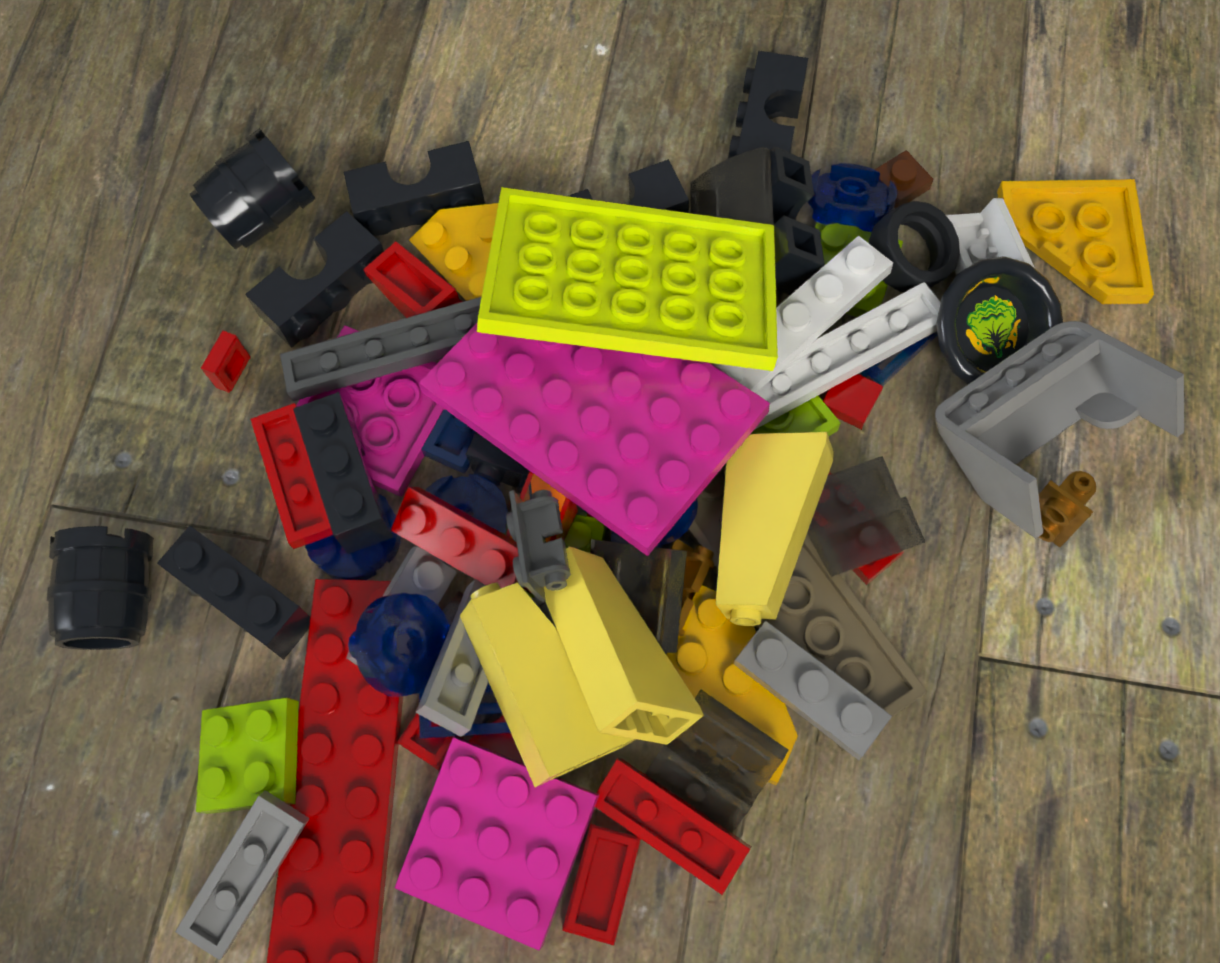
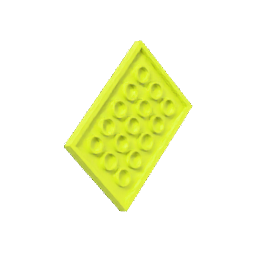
[477,187,778,371]

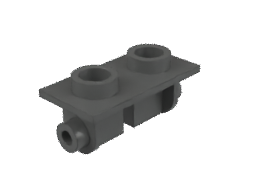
[506,490,571,602]

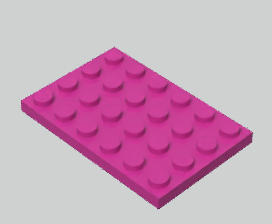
[419,323,770,556]

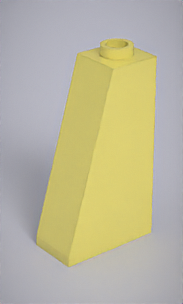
[716,432,834,626]
[544,546,704,745]
[460,582,636,787]

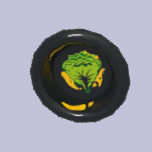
[936,256,1063,385]

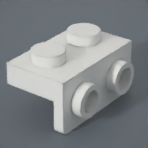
[946,198,1034,275]

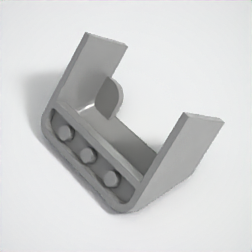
[935,321,1184,539]

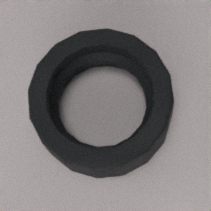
[869,201,960,292]

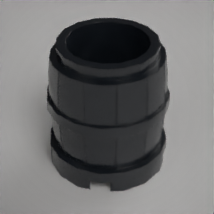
[189,128,316,249]
[46,526,154,650]

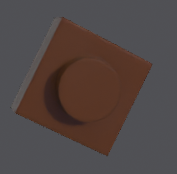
[870,150,934,209]

